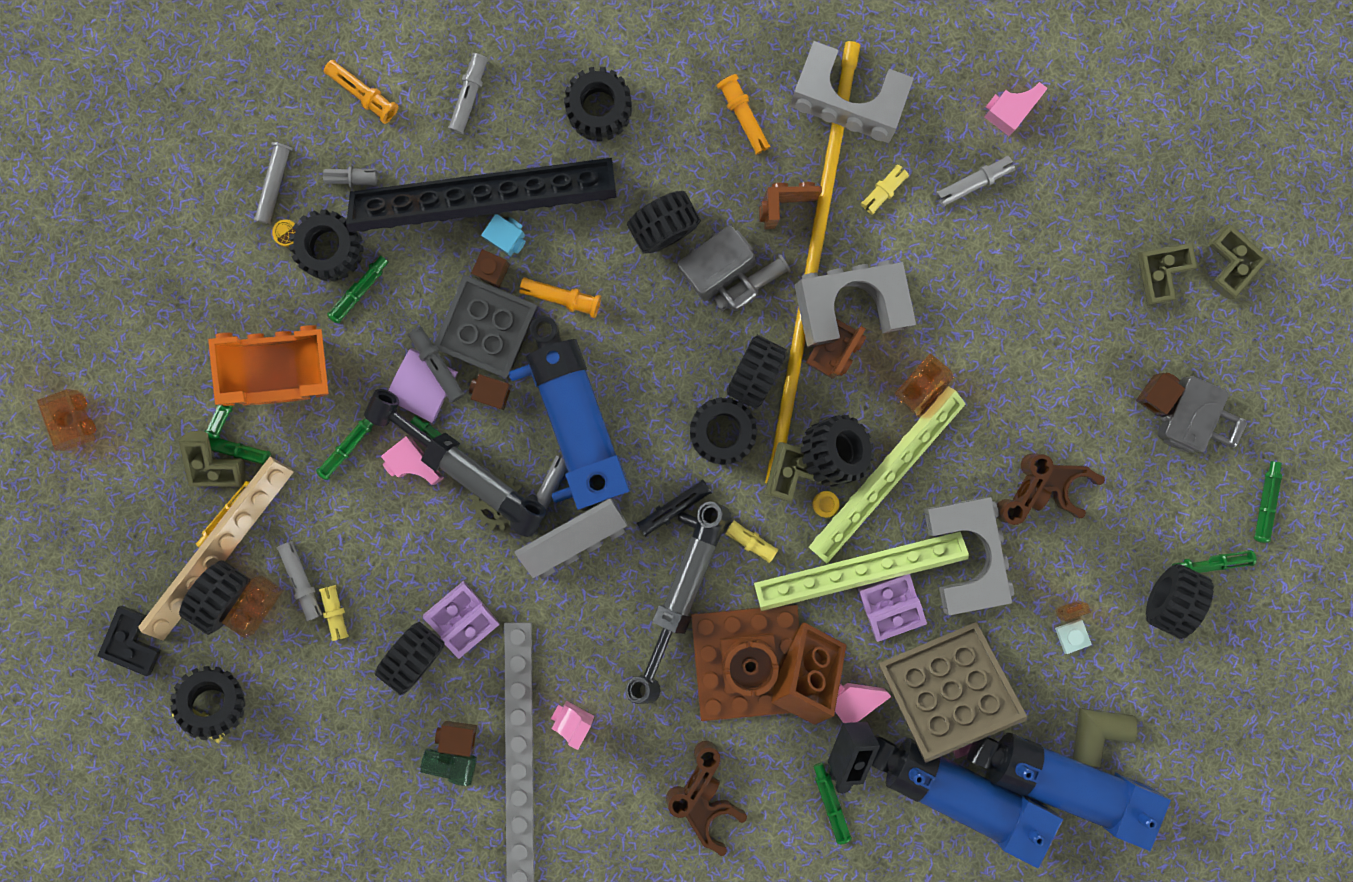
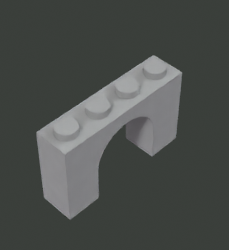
[789,41,914,143]
[794,260,916,347]
[924,497,1014,615]

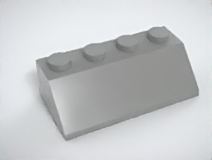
[514,497,628,579]

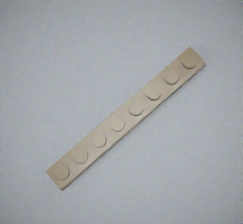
[138,457,294,641]

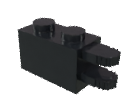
[827,722,880,794]

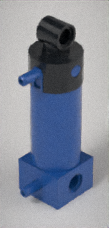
[509,316,631,510]
[966,733,1171,851]
[872,735,1063,869]

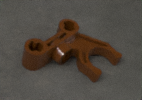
[997,453,1105,525]
[666,741,747,856]

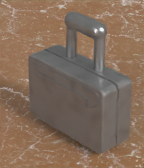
[678,226,758,311]
[1157,376,1247,453]

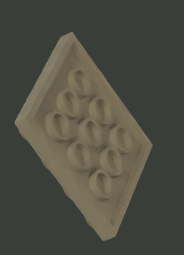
[879,622,1027,763]

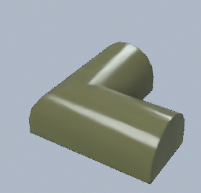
[1208,223,1270,299]
[1137,242,1198,306]
[179,431,245,487]
[764,442,821,502]
[1073,708,1137,767]

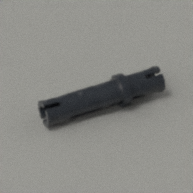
[636,479,712,537]

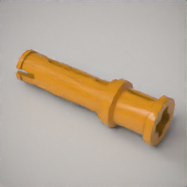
[324,59,399,124]
[716,74,771,155]
[519,277,601,319]

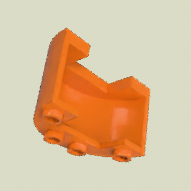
[208,325,329,406]

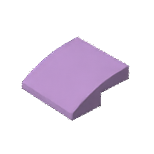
[388,348,458,423]
[857,574,927,642]
[423,581,499,659]

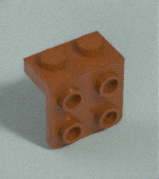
[759,182,822,229]
[805,319,866,379]

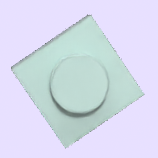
[1055,619,1092,654]

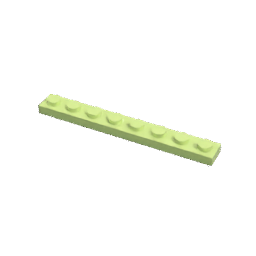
[809,386,966,563]
[754,531,969,611]

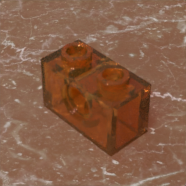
[894,353,954,417]
[37,389,96,451]
[222,576,284,638]

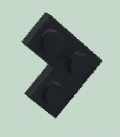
[98,605,161,677]

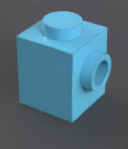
[481,214,526,257]

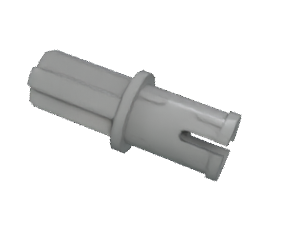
[323,166,378,188]

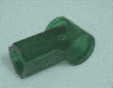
[420,748,477,786]

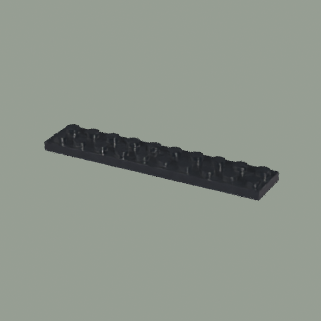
[346,158,617,232]

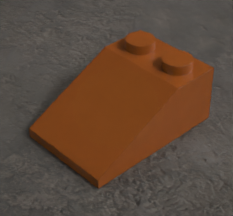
[771,622,847,725]

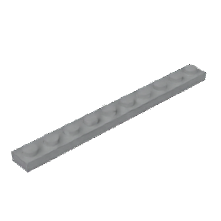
[504,622,534,882]

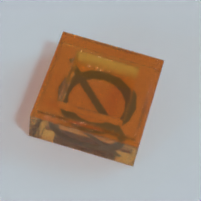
[1055,600,1091,621]

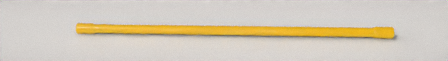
[765,41,861,484]

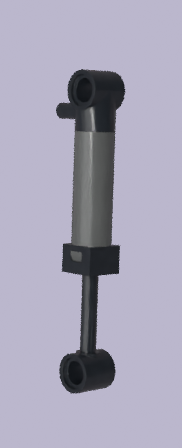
[364,389,546,537]
[625,502,731,704]

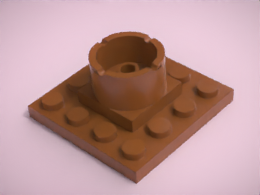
[691,604,799,721]

